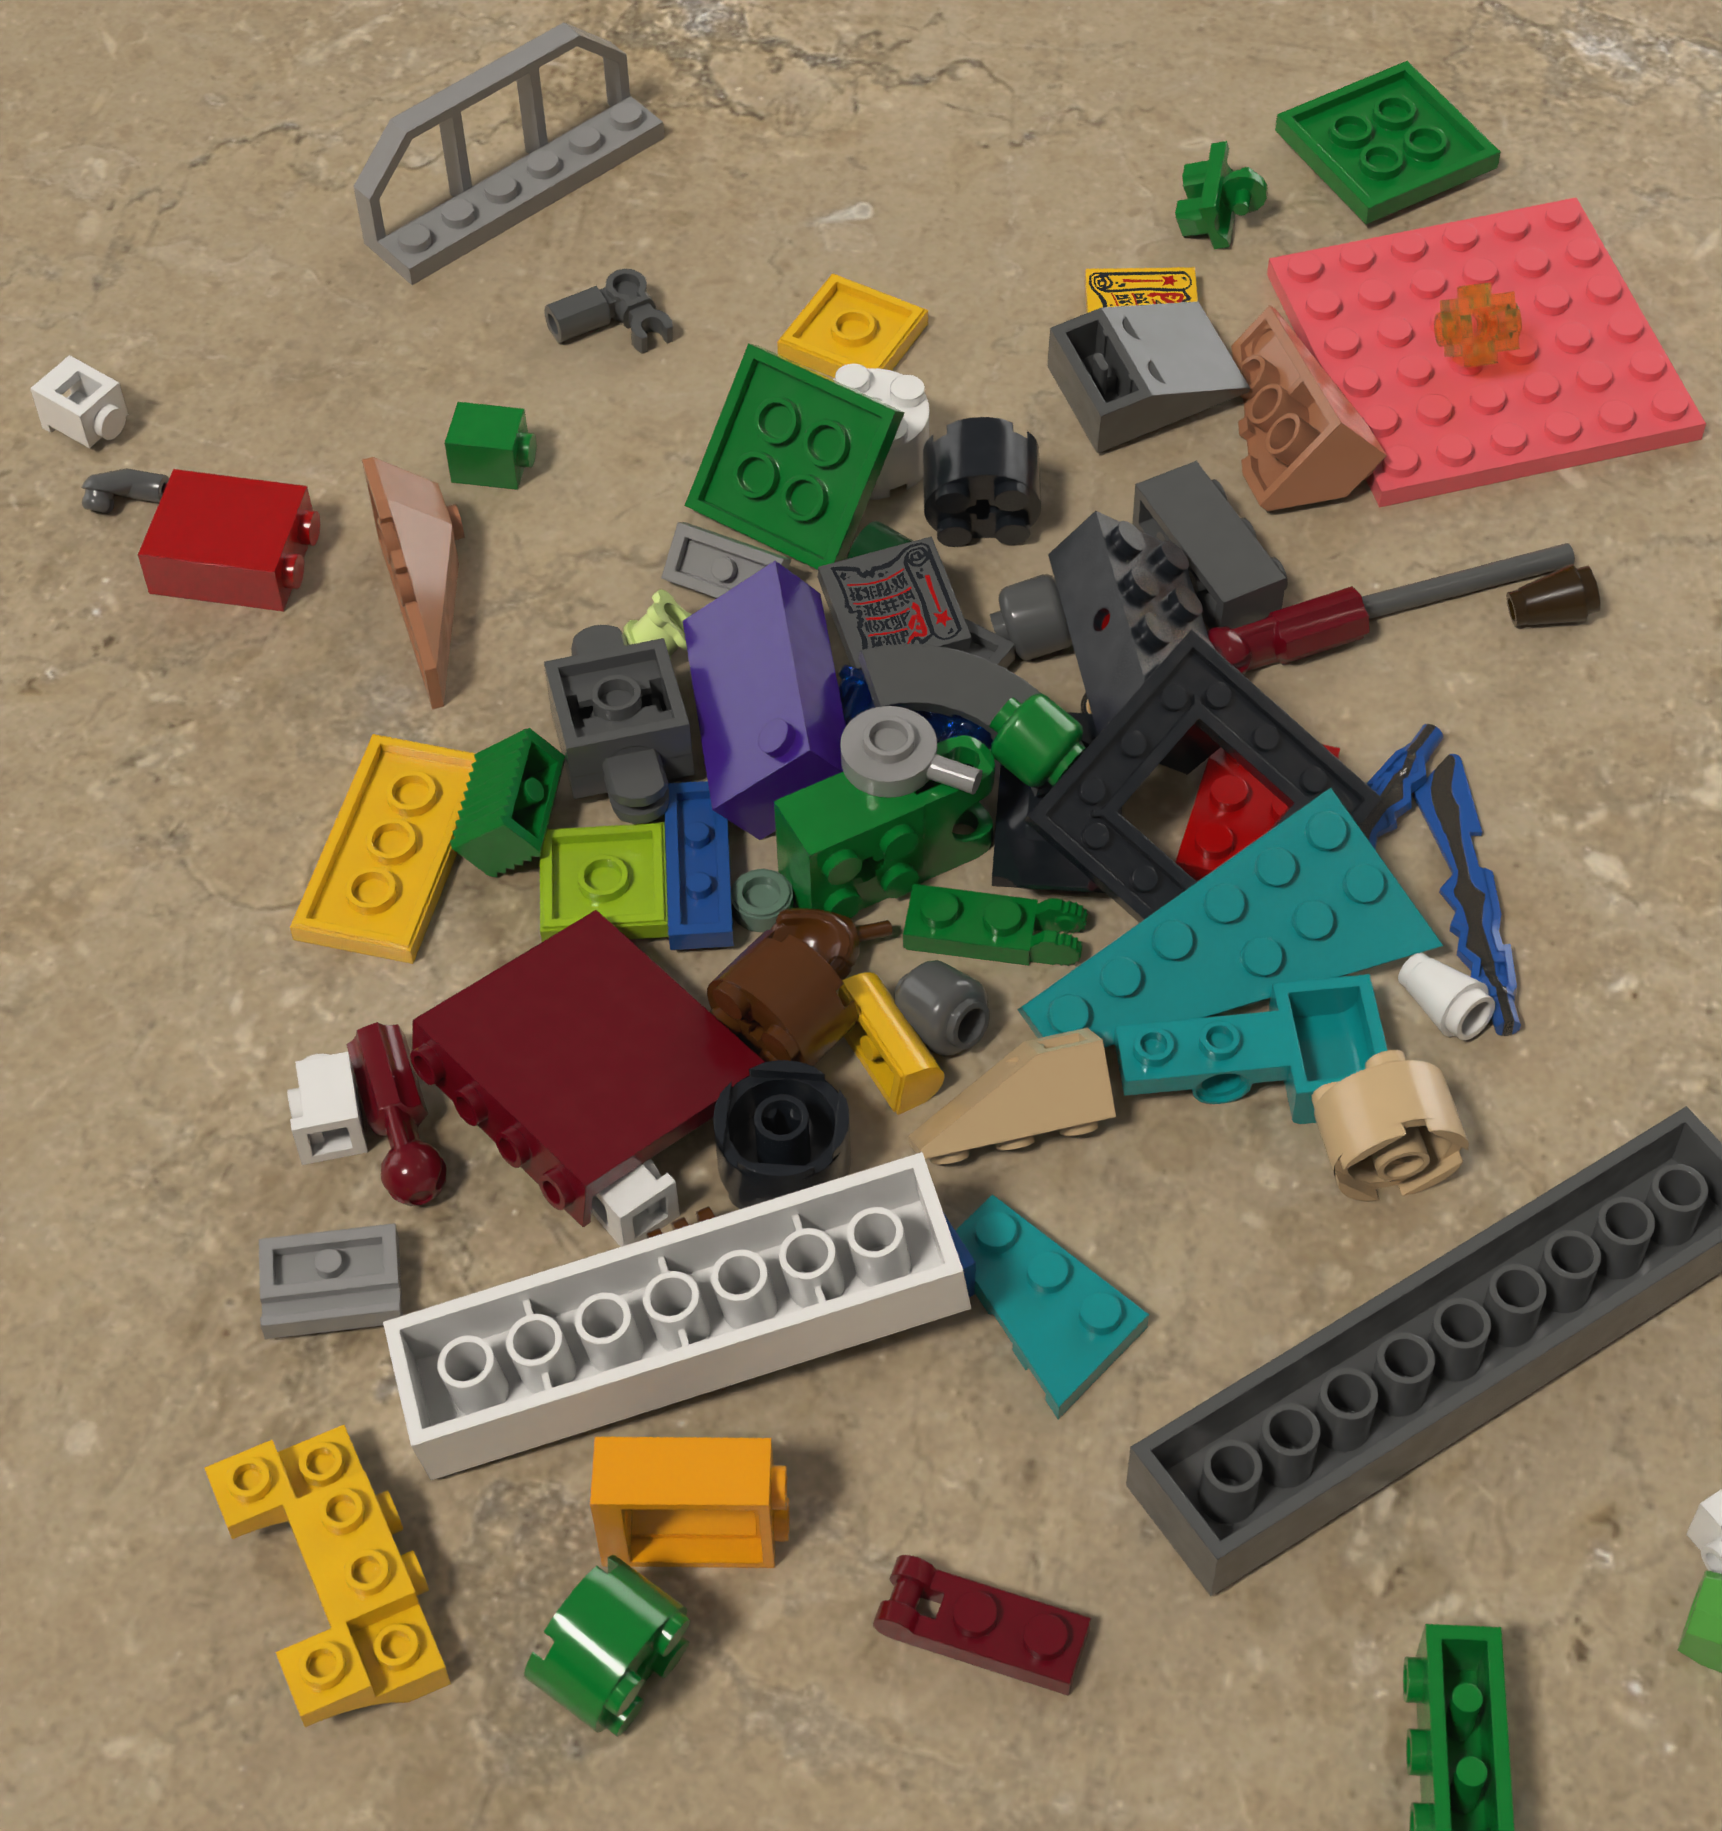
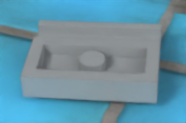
[259,1223,403,1339]

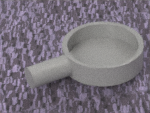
[841,706,982,798]

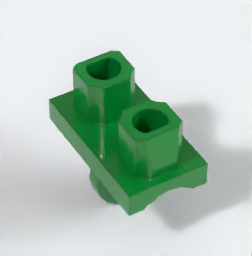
[1175,141,1268,249]

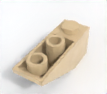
[908,1028,1116,1164]

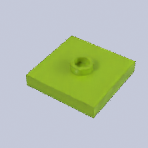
[540,822,669,942]

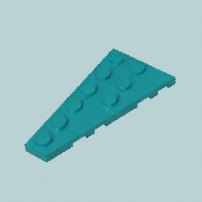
[1017,788,1443,1048]

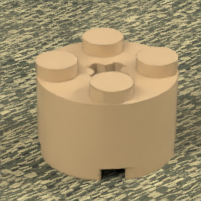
[1311,1050,1469,1201]

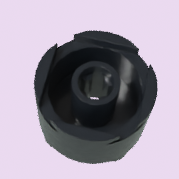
[923,417,1041,547]
[713,1060,851,1209]

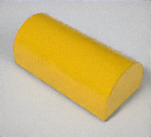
[838,972,945,1115]

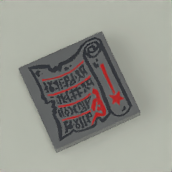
[817,536,972,679]

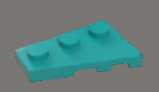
[955,1194,1149,1420]

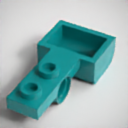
[1114,974,1388,1124]

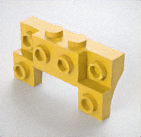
[204,1425,451,1727]

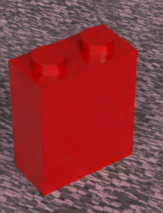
[138,469,320,612]

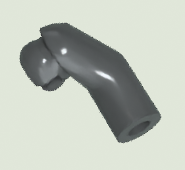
[81,468,169,514]

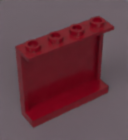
[410,910,765,1227]

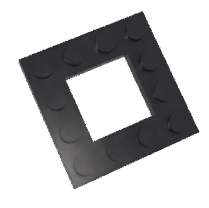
[1024,629,1383,923]

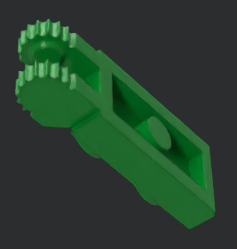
[903,884,1088,966]

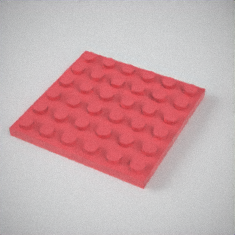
[1267,197,1706,508]

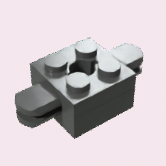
[544,625,695,824]

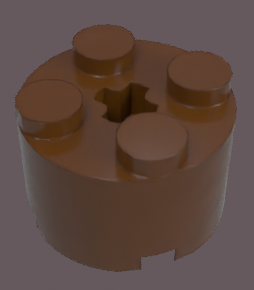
[707,930,858,1066]

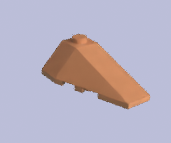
[1231,305,1387,511]
[362,457,465,710]

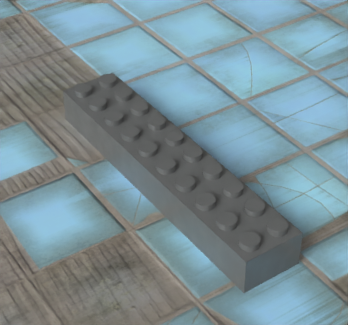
[1126,1106,1722,1596]

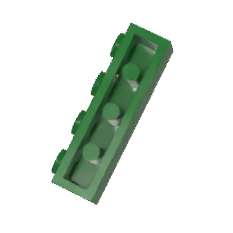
[1403,1624,1515,1831]

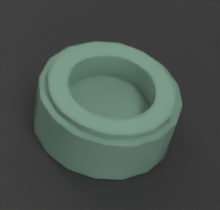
[731,869,794,933]

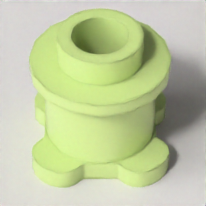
[623,589,692,660]

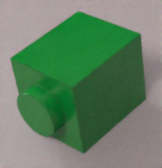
[445,402,537,490]

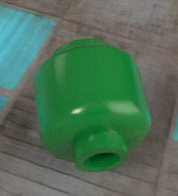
[989,693,1086,788]

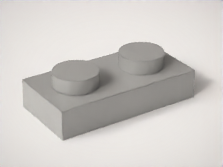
[661,522,791,598]

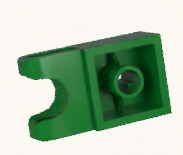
[774,735,995,918]

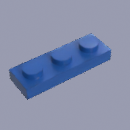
[665,781,734,950]

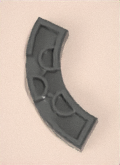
[858,644,1085,797]

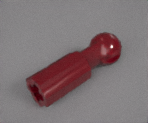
[1207,586,1370,675]
[346,1022,447,1206]

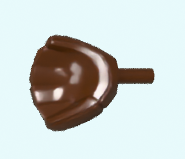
[770,908,893,980]

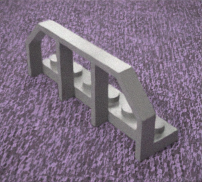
[354,22,664,285]

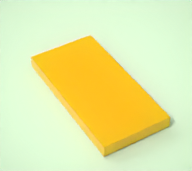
[290,734,476,964]

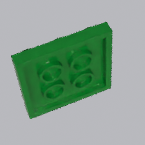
[1275,61,1501,224]
[684,343,905,570]

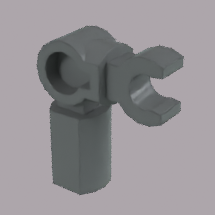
[544,268,673,354]

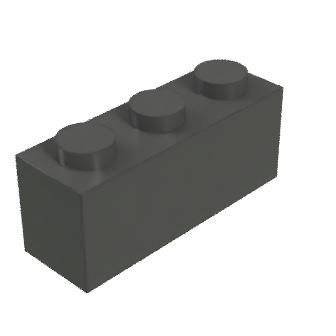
[1132,461,1288,629]

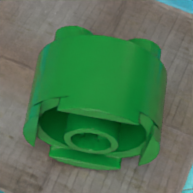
[524,1555,691,1737]

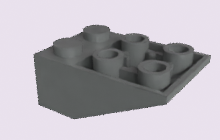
[1047,301,1250,453]

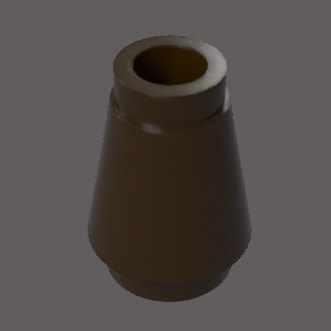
[1506,564,1600,627]

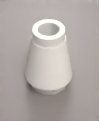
[1398,952,1495,1040]

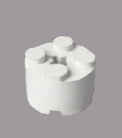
[833,363,929,500]

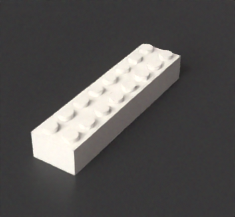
[383,1152,971,1480]

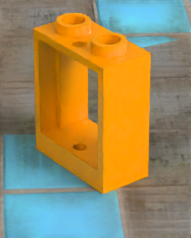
[590,1437,790,1568]

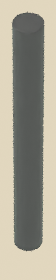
[1362,543,1575,619]

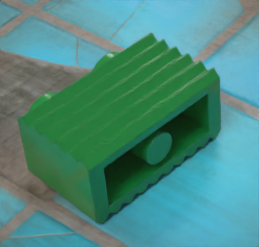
[450,728,565,877]

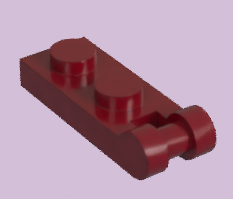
[873,1555,1091,1696]

